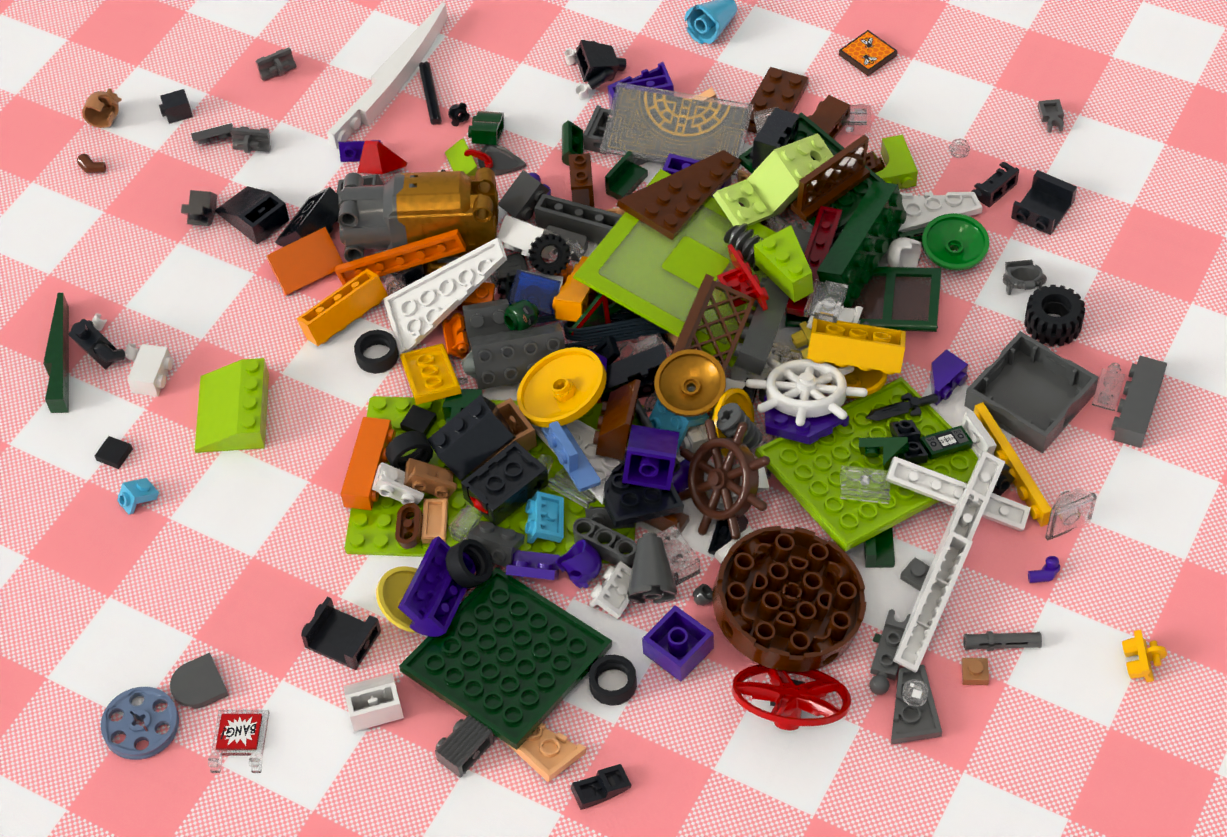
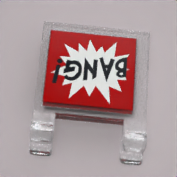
[208,710,270,773]

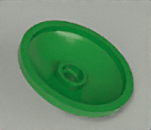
[922,213,989,270]

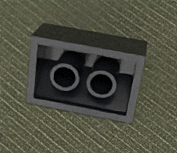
[275,187,339,247]
[428,395,516,481]

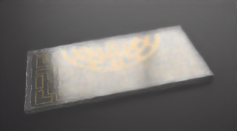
[600,82,754,176]

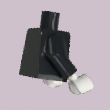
[564,40,626,100]
[68,313,139,370]

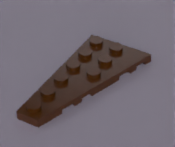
[617,150,741,240]

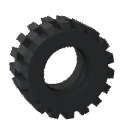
[1024,285,1085,346]

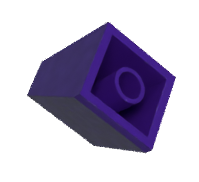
[622,424,679,490]

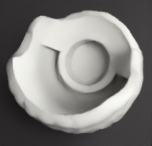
[887,237,921,268]

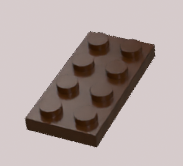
[744,67,809,134]

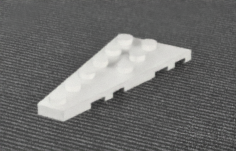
[383,238,507,354]

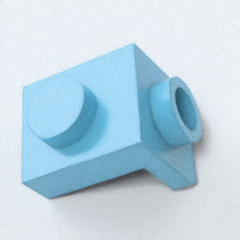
[117,478,159,515]

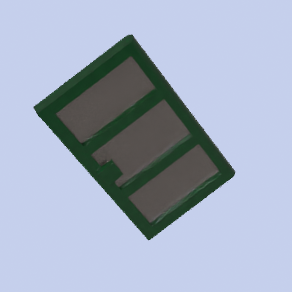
[785,267,941,332]

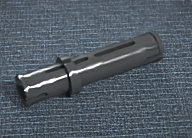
[963,631,1042,651]

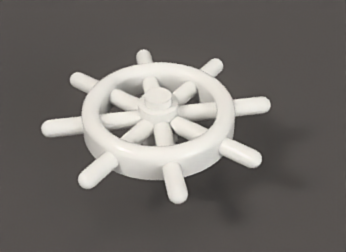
[745,357,868,426]

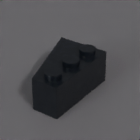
[750,108,800,169]

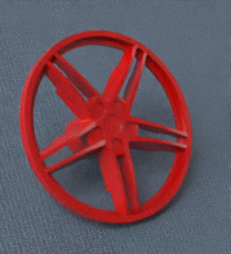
[732,664,851,731]

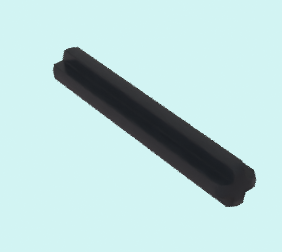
[419,61,442,125]

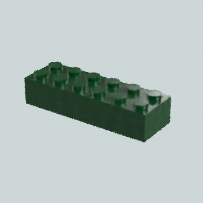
[817,181,907,308]

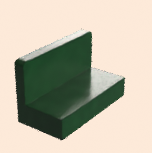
[605,151,648,200]
[864,527,895,568]

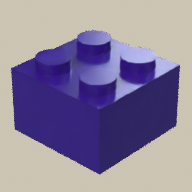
[642,605,714,682]

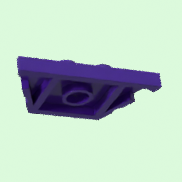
[764,395,849,445]

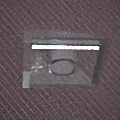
[1045,488,1097,541]

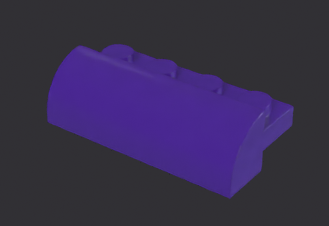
[398,536,476,637]

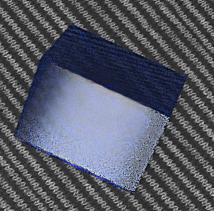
[507,269,561,317]

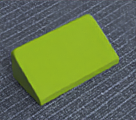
[445,138,478,176]

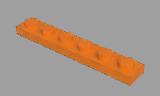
[335,229,466,285]

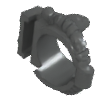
[1003,260,1047,295]

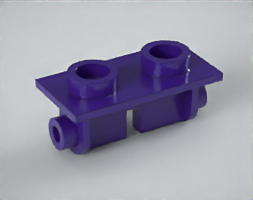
[338,140,383,162]

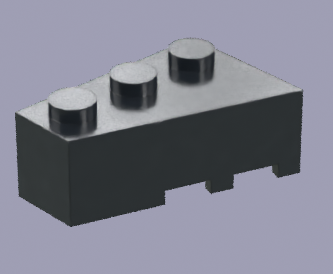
[600,343,667,403]

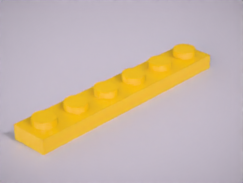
[974,402,1053,527]

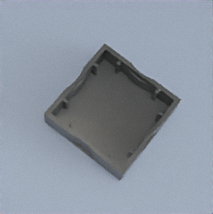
[964,331,1099,453]

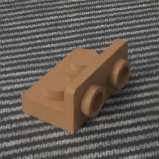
[404,458,457,499]

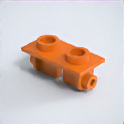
[442,313,469,359]

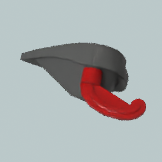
[464,145,527,176]

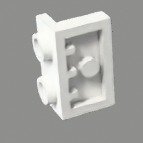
[371,462,424,505]
[589,561,632,618]

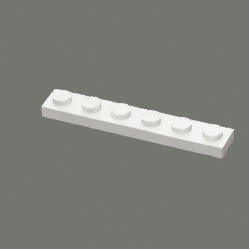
[885,457,1031,531]

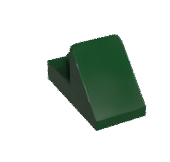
[859,437,910,472]

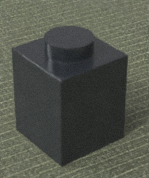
[159,89,193,124]

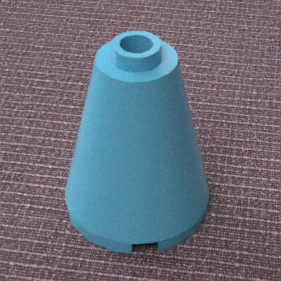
[684,0,737,44]

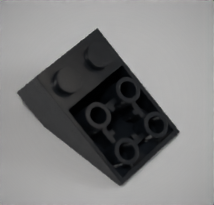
[215,186,290,244]

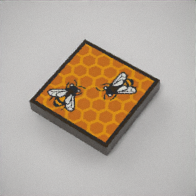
[839,30,897,76]

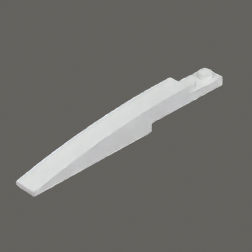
[327,2,448,149]
[893,451,1005,673]

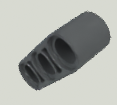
[573,518,636,568]

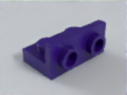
[505,550,560,580]

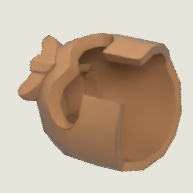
[82,88,122,128]

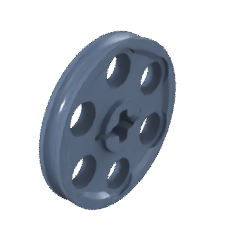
[101,687,179,760]

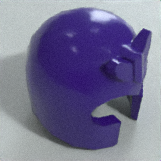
[555,539,602,589]

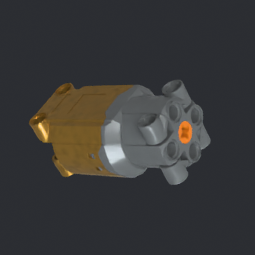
[338,167,499,262]

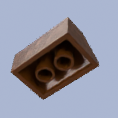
[593,379,641,461]

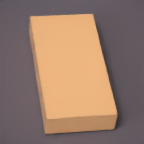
[421,498,449,544]

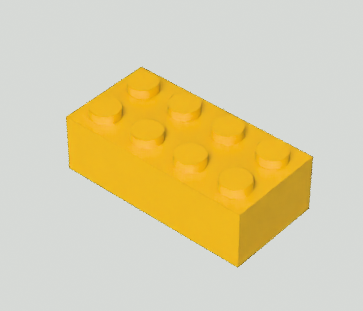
[807,317,906,375]

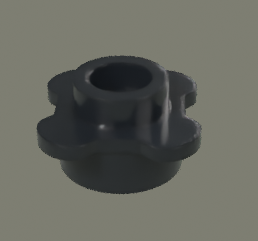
[448,103,470,126]

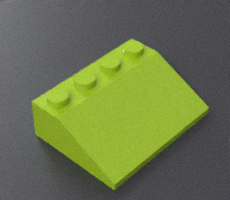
[195,358,269,453]

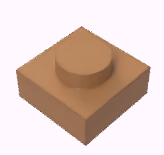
[961,658,989,685]

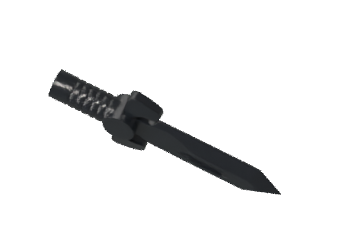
[866,393,938,421]

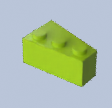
[754,225,813,303]

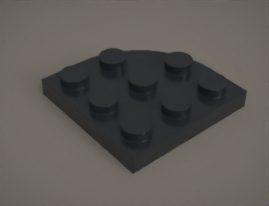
[603,462,684,528]

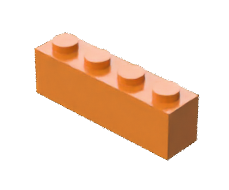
[341,417,396,511]

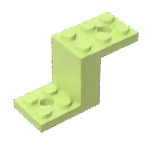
[713,133,834,227]

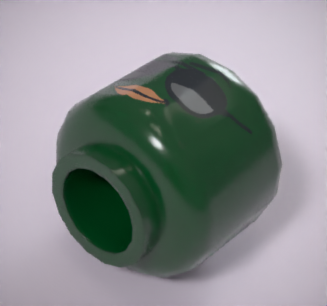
[504,299,539,331]

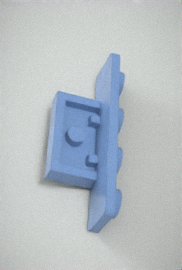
[540,421,601,492]

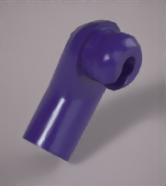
[1028,556,1060,583]

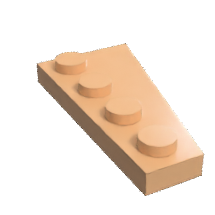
[505,723,586,782]

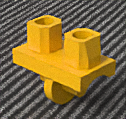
[1122,629,1167,682]

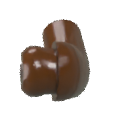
[77,154,106,173]

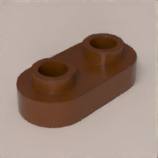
[395,503,423,549]

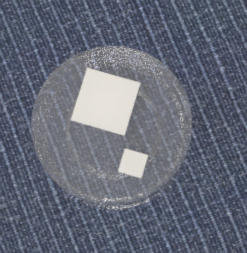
[902,679,929,706]

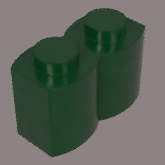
[468,111,504,145]

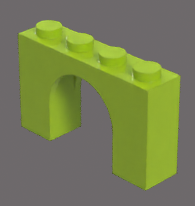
[875,134,918,189]

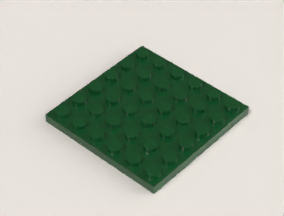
[399,567,612,750]

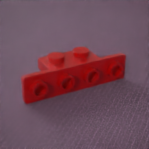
[717,244,769,311]

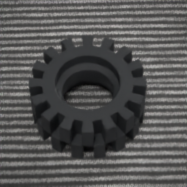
[528,233,571,275]

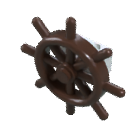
[678,419,770,540]

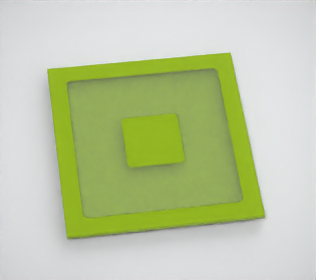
[573,169,777,367]

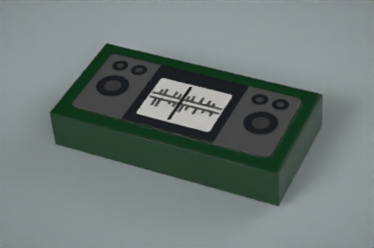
[920,425,973,460]

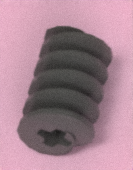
[723,223,760,272]
[716,403,763,451]

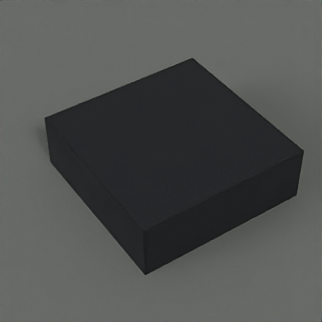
[400,405,437,435]
[94,436,133,469]

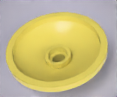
[376,566,417,633]

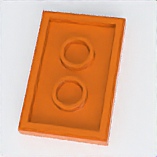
[266,227,343,295]

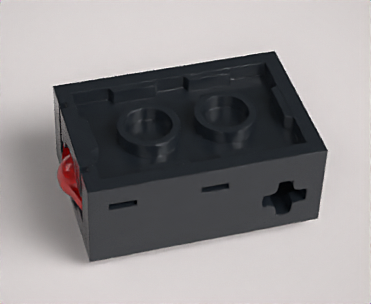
[461,441,549,525]

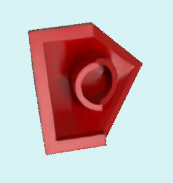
[357,141,407,174]

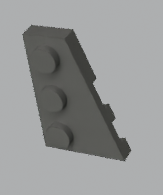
[891,664,942,745]

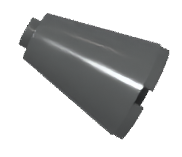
[628,533,677,603]

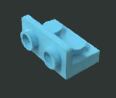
[525,491,564,544]

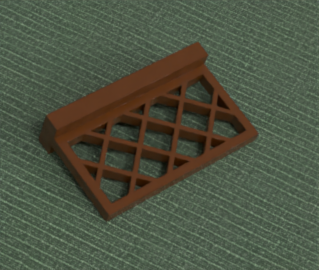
[791,135,870,222]
[671,274,755,373]

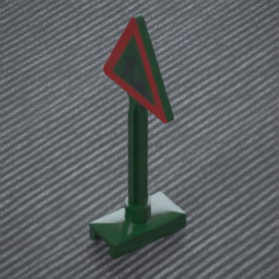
[569,293,624,335]

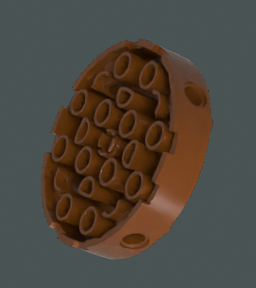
[712,526,866,672]

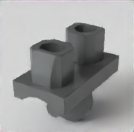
[256,47,297,81]
[231,127,271,153]

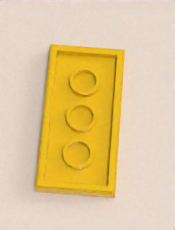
[400,344,462,405]

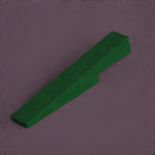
[43,293,69,413]

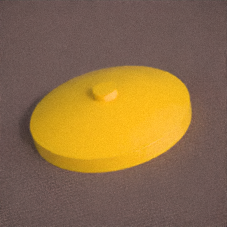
[517,347,606,428]

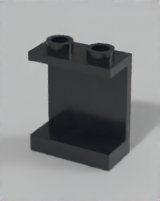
[1011,170,1077,235]
[301,597,381,670]

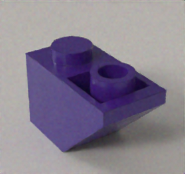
[930,349,968,405]

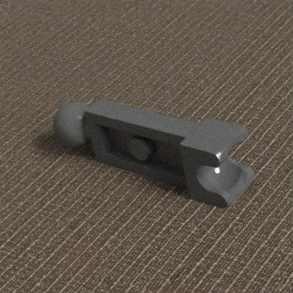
[869,609,911,695]

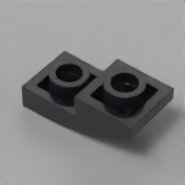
[889,420,928,464]

